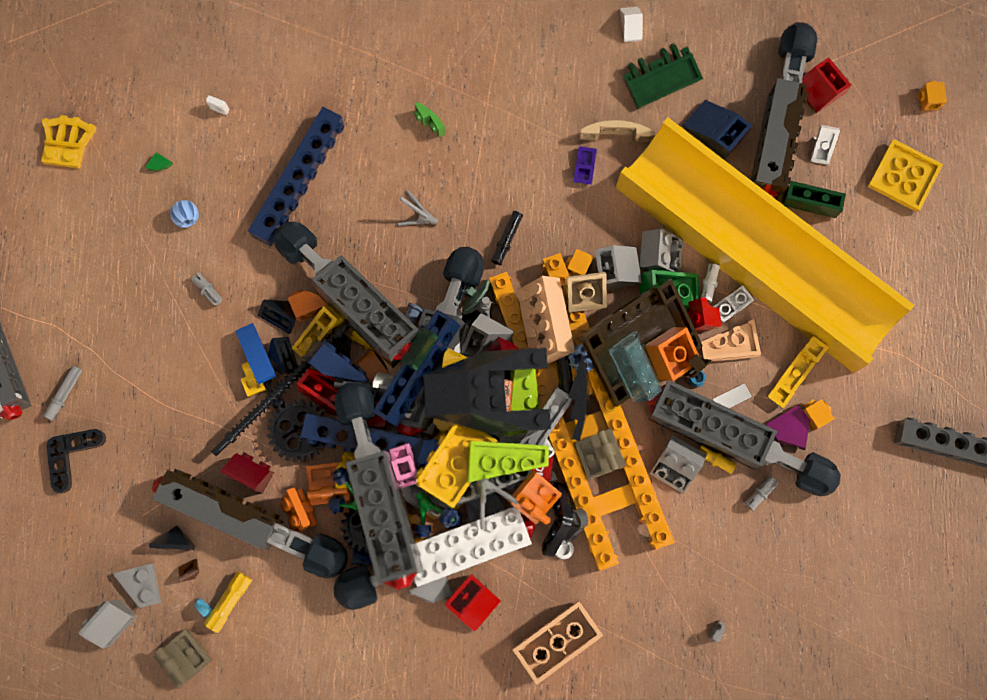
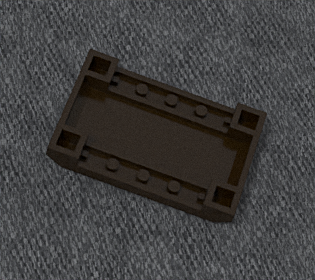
[580,279,703,407]

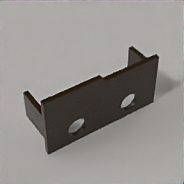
[681,354,711,378]

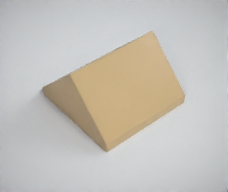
[564,272,607,313]

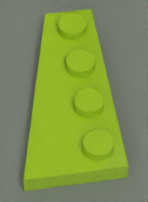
[504,370,540,437]
[467,441,549,482]

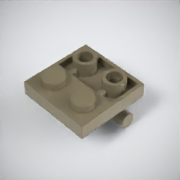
[575,429,626,480]
[153,629,212,688]

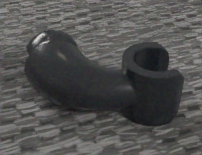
[267,379,284,408]

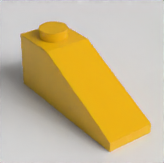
[292,305,344,361]

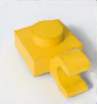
[241,362,267,397]

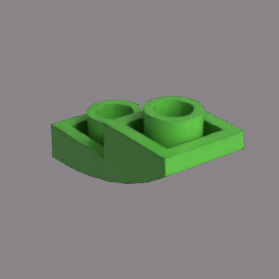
[413,102,446,137]

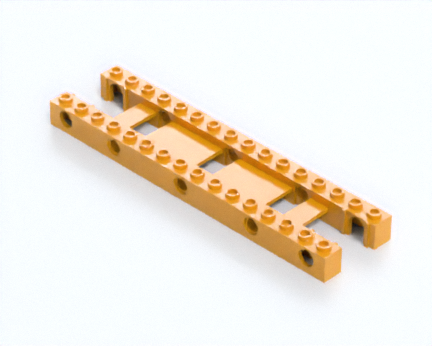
[489,253,675,571]

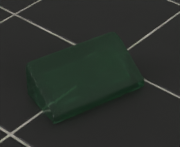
[401,327,438,371]

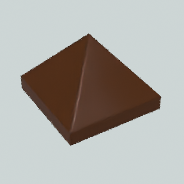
[178,558,199,581]

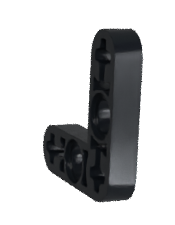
[46,429,106,493]
[542,482,573,557]

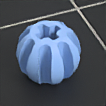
[170,200,199,228]
[568,344,594,372]

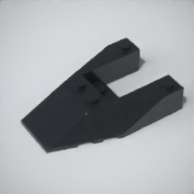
[423,348,551,433]

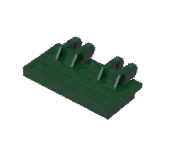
[623,43,703,109]

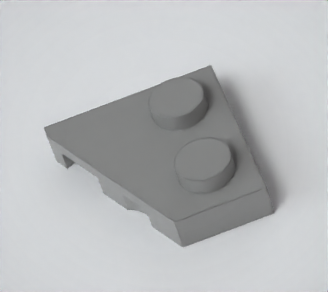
[114,563,162,608]

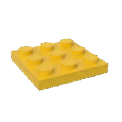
[867,139,943,213]

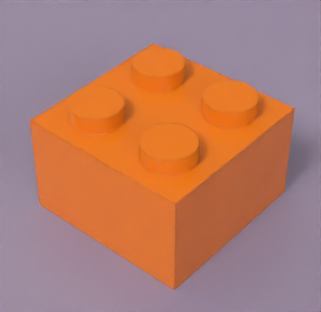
[645,327,699,381]

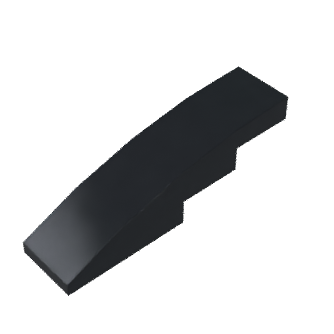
[568,356,589,441]

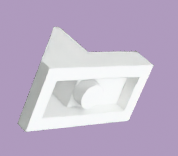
[810,125,840,165]

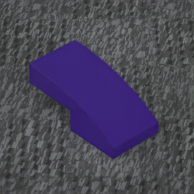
[573,146,597,185]

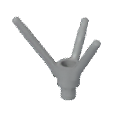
[397,190,439,226]
[461,297,496,318]
[477,478,519,529]

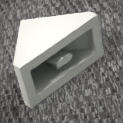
[620,6,642,42]

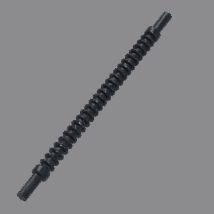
[211,322,350,456]

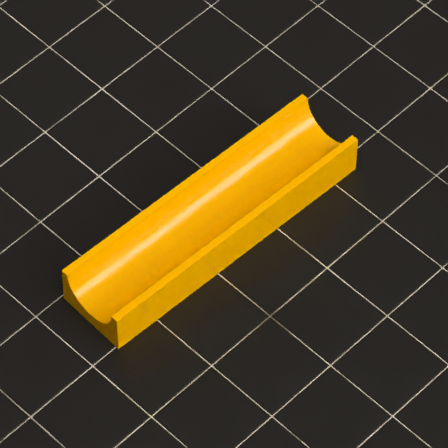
[616,117,915,373]

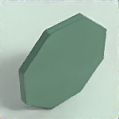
[461,280,490,312]

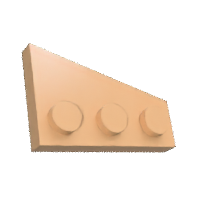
[700,319,761,362]

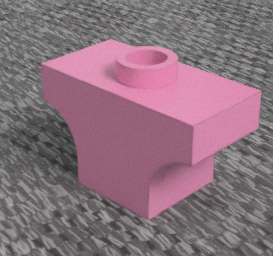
[390,443,418,488]

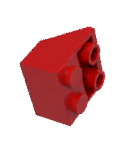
[802,57,851,114]
[444,574,501,632]

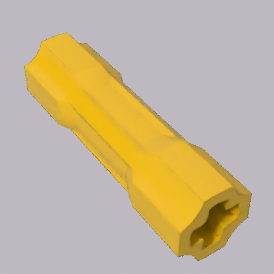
[203,571,252,633]

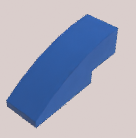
[235,323,277,384]

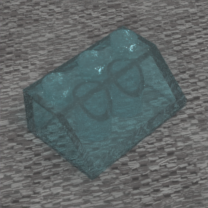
[609,331,662,402]

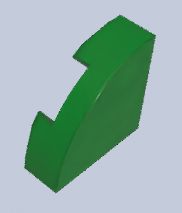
[146,152,173,172]

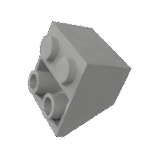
[640,228,683,272]
[595,245,642,291]
[460,313,514,355]
[649,435,706,494]
[78,600,137,649]

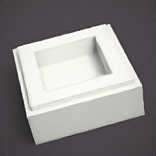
[206,96,229,115]

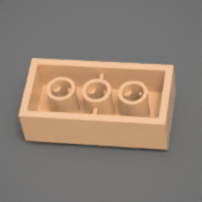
[517,276,575,364]
[512,601,603,685]

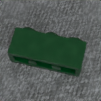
[781,181,846,218]

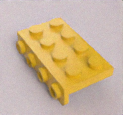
[415,423,498,509]

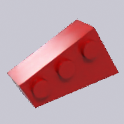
[297,369,341,418]

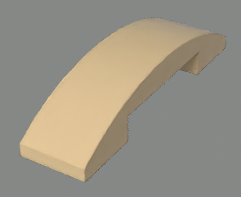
[579,120,655,143]

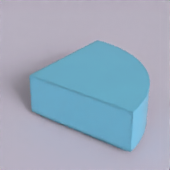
[194,598,213,617]

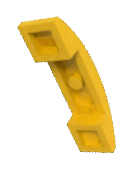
[767,336,829,408]

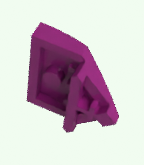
[766,405,810,450]

